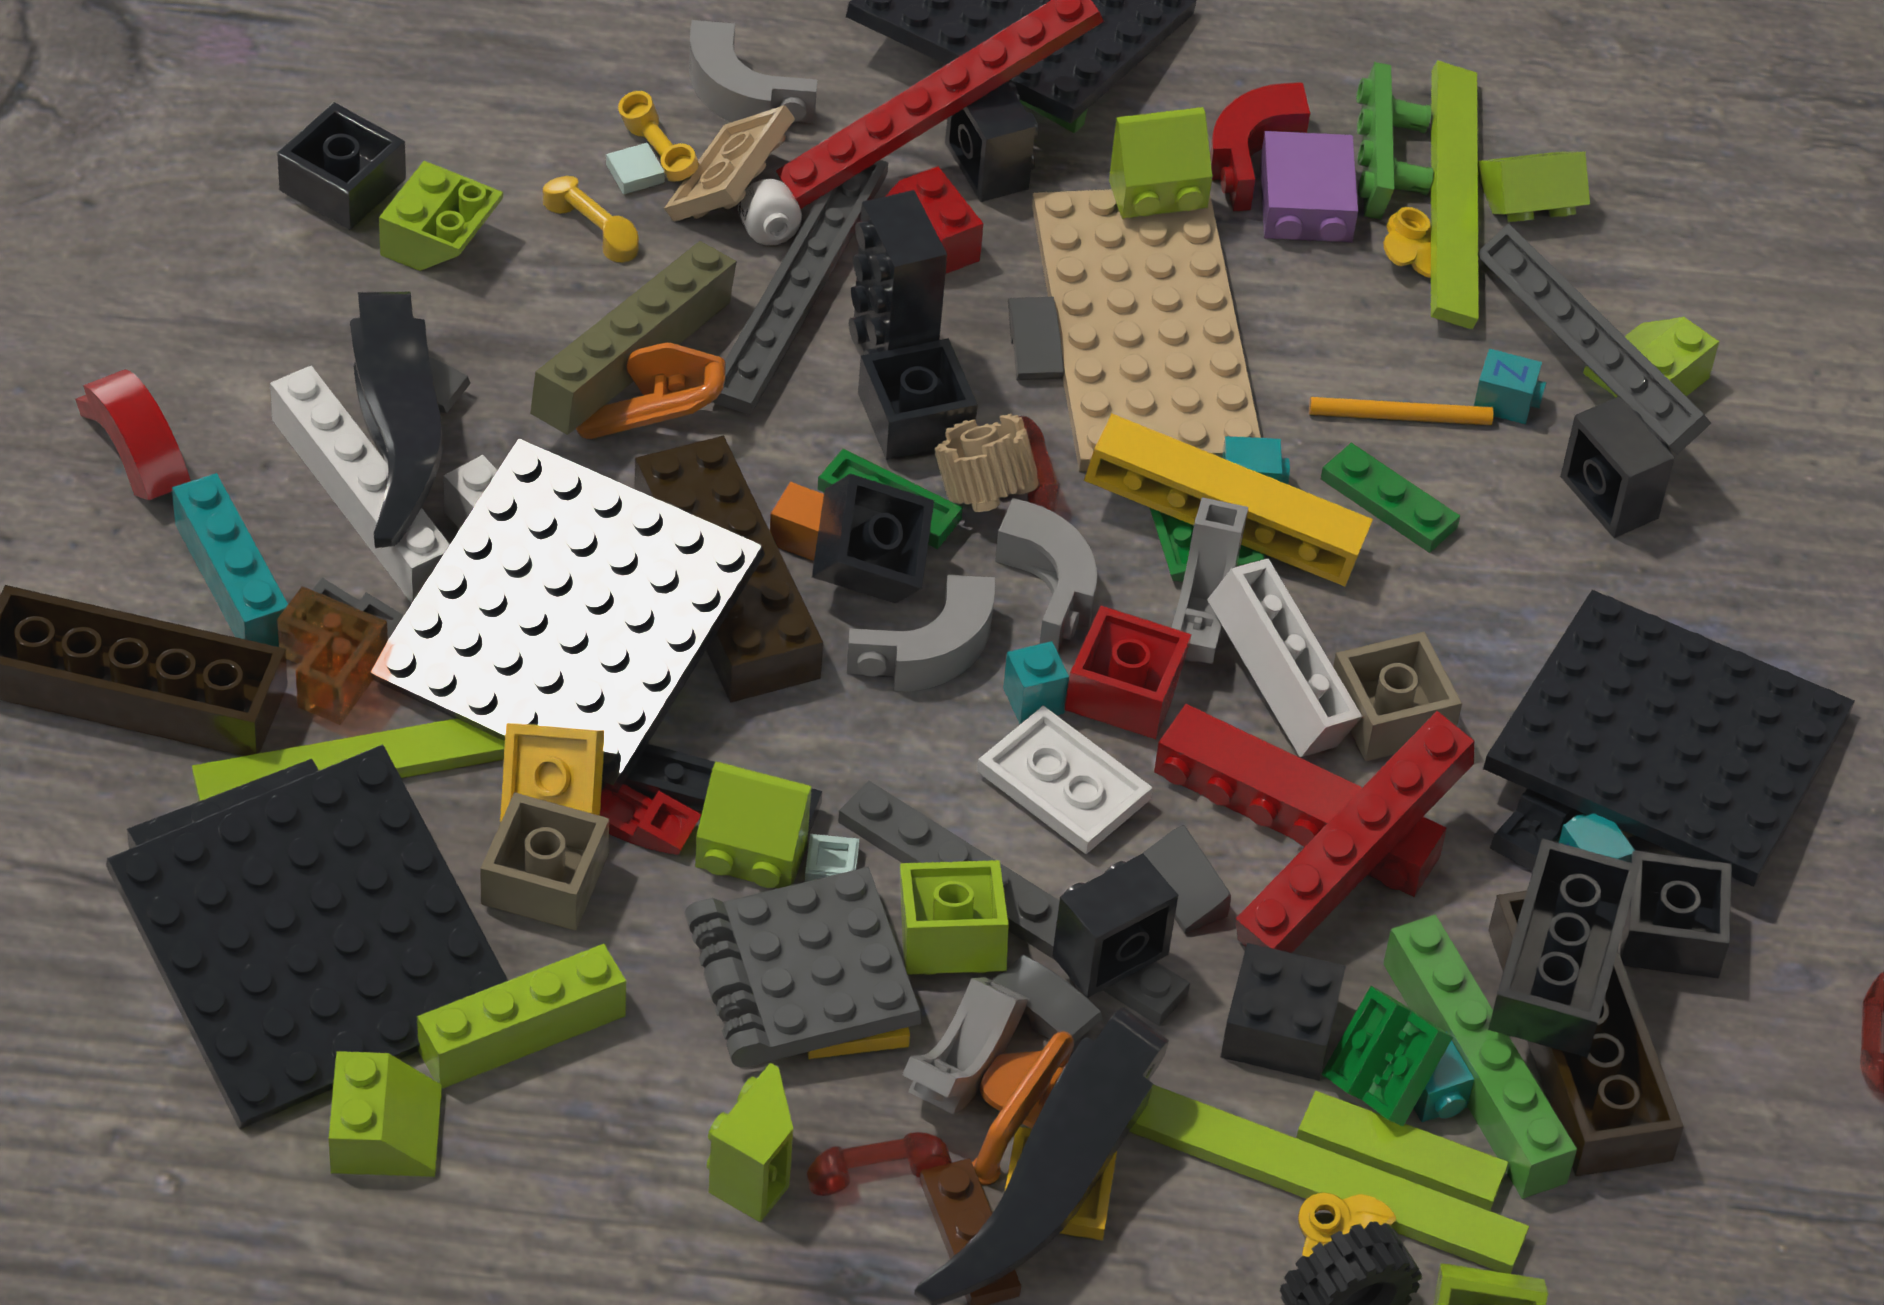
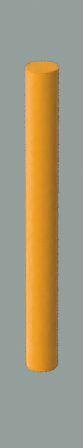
[1309,397,1493,425]

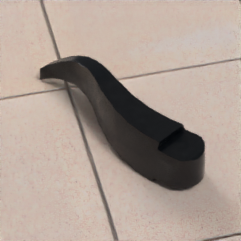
[350,292,443,548]
[914,1007,1169,1305]

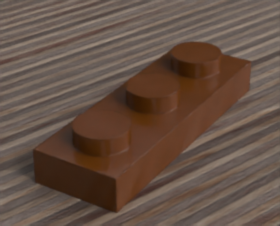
[920,1158,1021,1305]

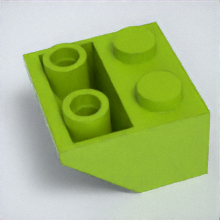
[379,161,503,271]
[706,1063,793,1223]

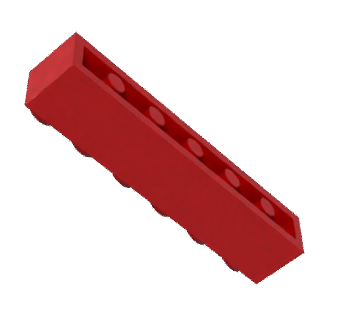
[1154,704,1447,897]
[1235,711,1475,953]

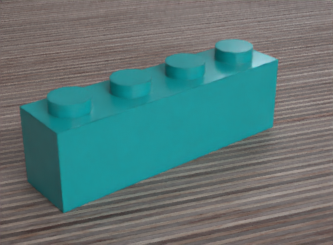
[172,473,292,648]

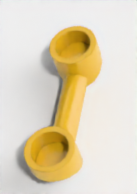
[618,91,700,182]
[543,176,639,263]

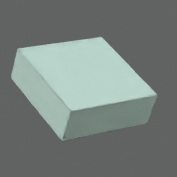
[606,143,665,195]
[805,834,859,882]

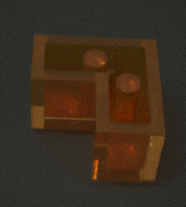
[277,586,388,725]

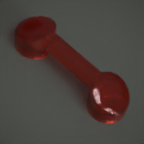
[1018,416,1060,513]
[1860,972,1884,1094]
[806,1132,952,1196]

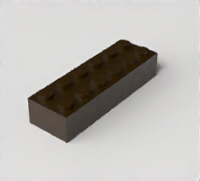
[634,435,823,703]
[0,585,288,756]
[1488,890,1684,1177]

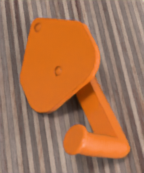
[576,343,726,439]
[972,1031,1074,1185]

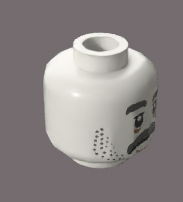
[738,179,802,246]

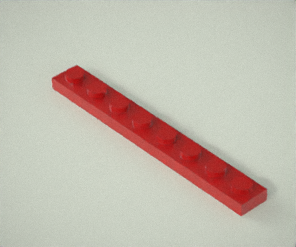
[775,0,1104,209]

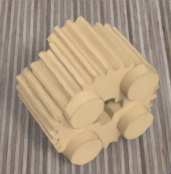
[934,414,1039,512]

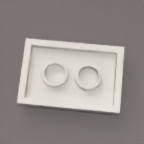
[977,706,1153,854]

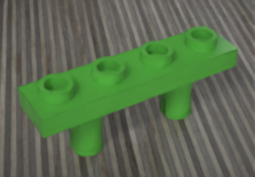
[1356,62,1433,220]

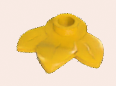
[1383,207,1431,278]
[1298,1193,1396,1257]

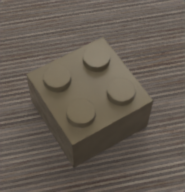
[1333,631,1462,761]
[480,792,609,931]

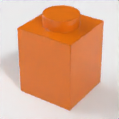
[770,482,824,561]

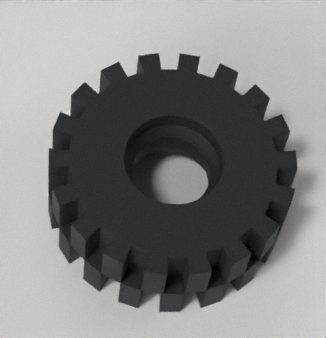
[1280,1222,1422,1305]

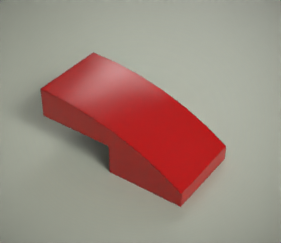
[600,784,702,855]

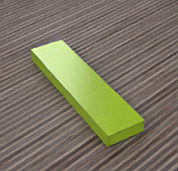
[1296,1090,1509,1211]

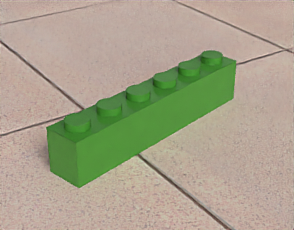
[1383,914,1577,1199]

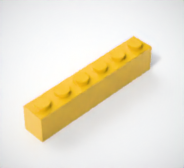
[1084,413,1373,587]

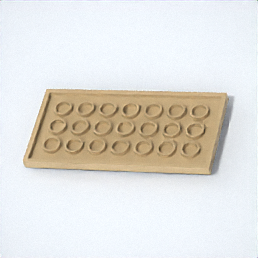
[1032,190,1261,472]

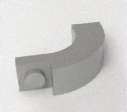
[689,20,818,123]
[1171,497,1248,664]
[995,498,1097,652]
[847,575,995,691]
[902,977,1029,1114]

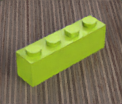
[417,944,626,1089]

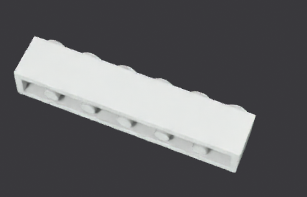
[270,366,450,603]

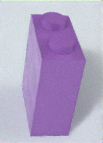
[1260,131,1358,242]

